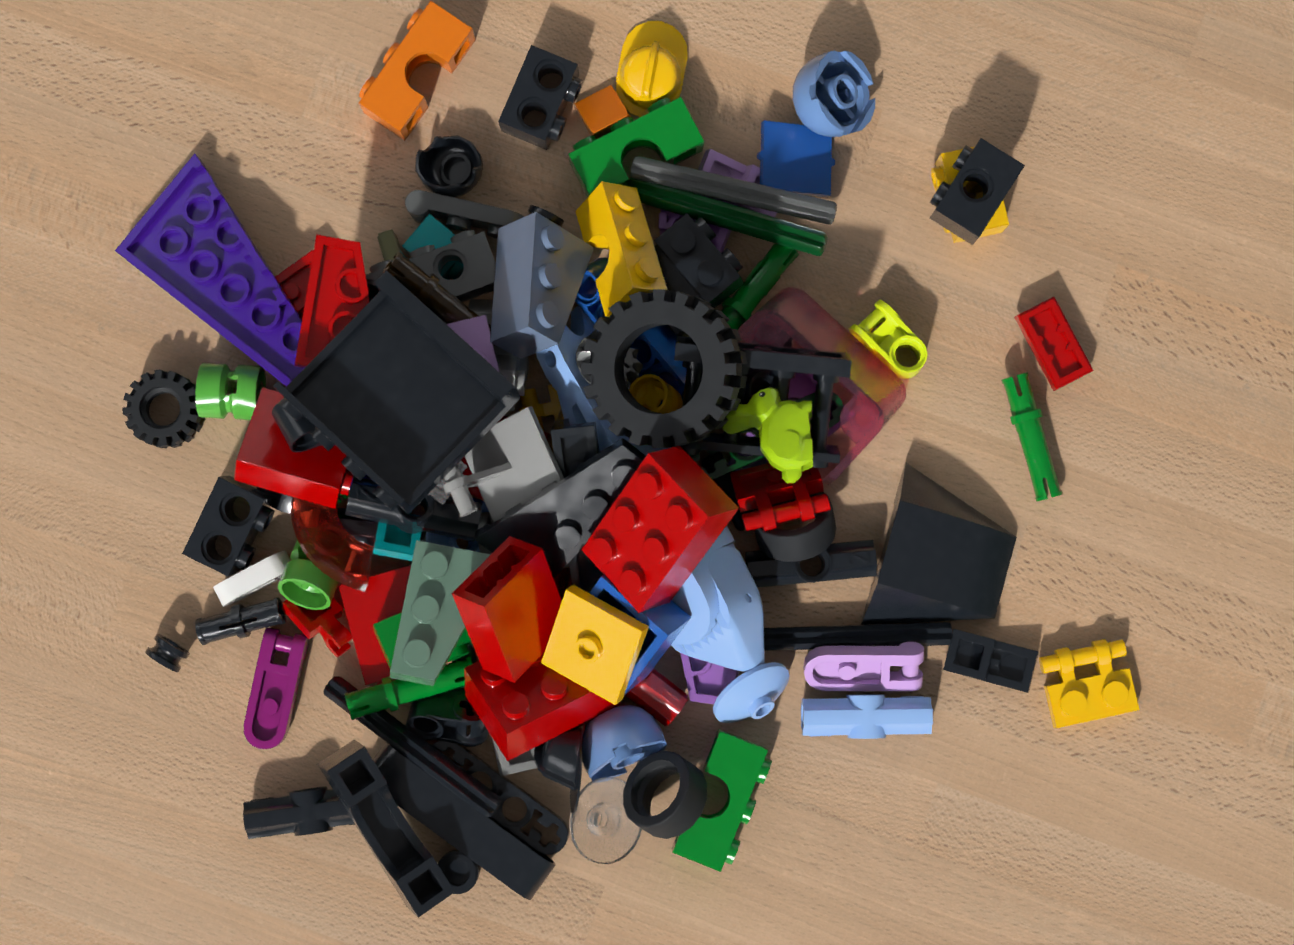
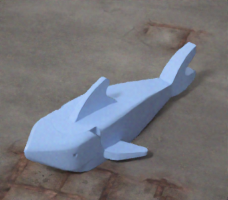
[536,305,765,673]

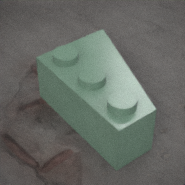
[390,540,491,686]

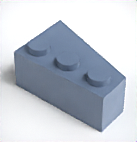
[490,212,594,359]

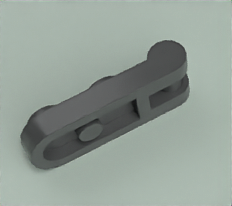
[405,190,524,239]

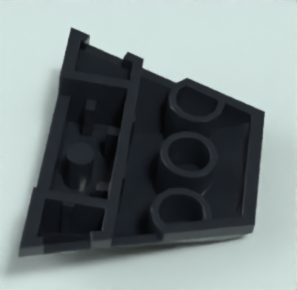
[860,463,1017,625]

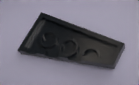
[474,438,646,579]

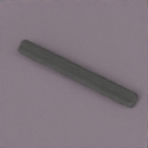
[631,156,837,225]

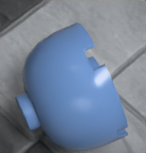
[793,50,875,137]
[582,705,667,782]

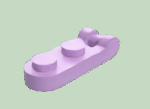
[804,641,924,691]

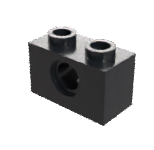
[929,138,1025,245]

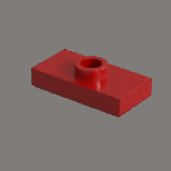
[1014,297,1094,391]

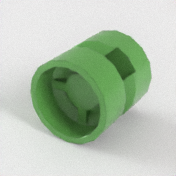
[195,363,266,420]
[277,529,351,610]

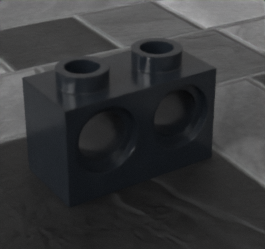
[498,45,583,150]
[182,475,274,576]

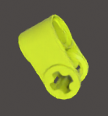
[848,299,928,379]

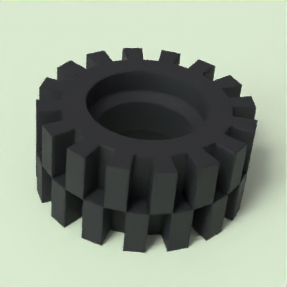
[122,370,205,449]

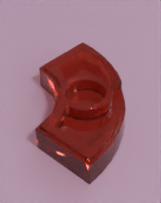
[291,497,373,591]

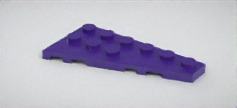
[115,153,304,387]

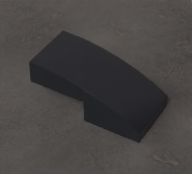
[943,629,1039,693]

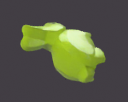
[723,387,813,484]

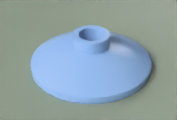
[713,662,790,723]

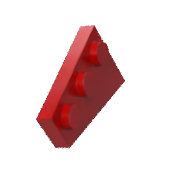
[294,234,369,368]

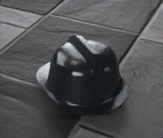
[534,722,586,814]

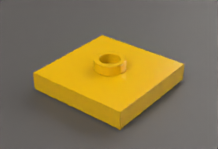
[541,585,649,705]

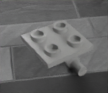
[443,406,564,522]

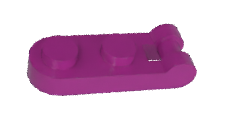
[243,627,309,749]

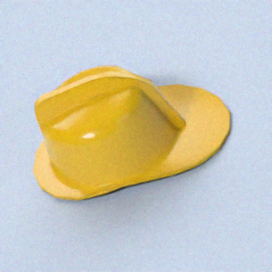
[616,21,687,117]

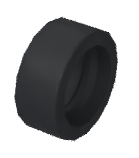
[753,492,837,562]
[623,750,707,839]

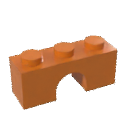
[359,1,475,141]

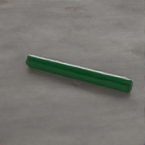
[627,177,828,256]

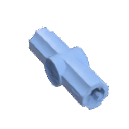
[801,694,933,739]

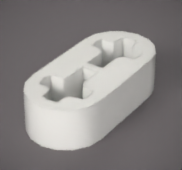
[213,550,291,607]

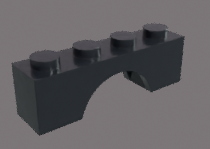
[317,740,455,918]

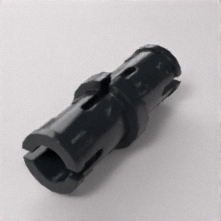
[195,597,286,645]

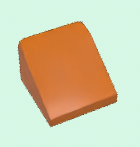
[574,85,630,139]

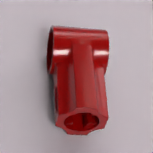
[624,668,688,727]

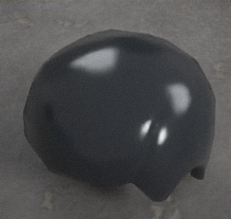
[415,135,483,198]

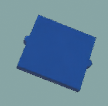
[757,120,835,198]

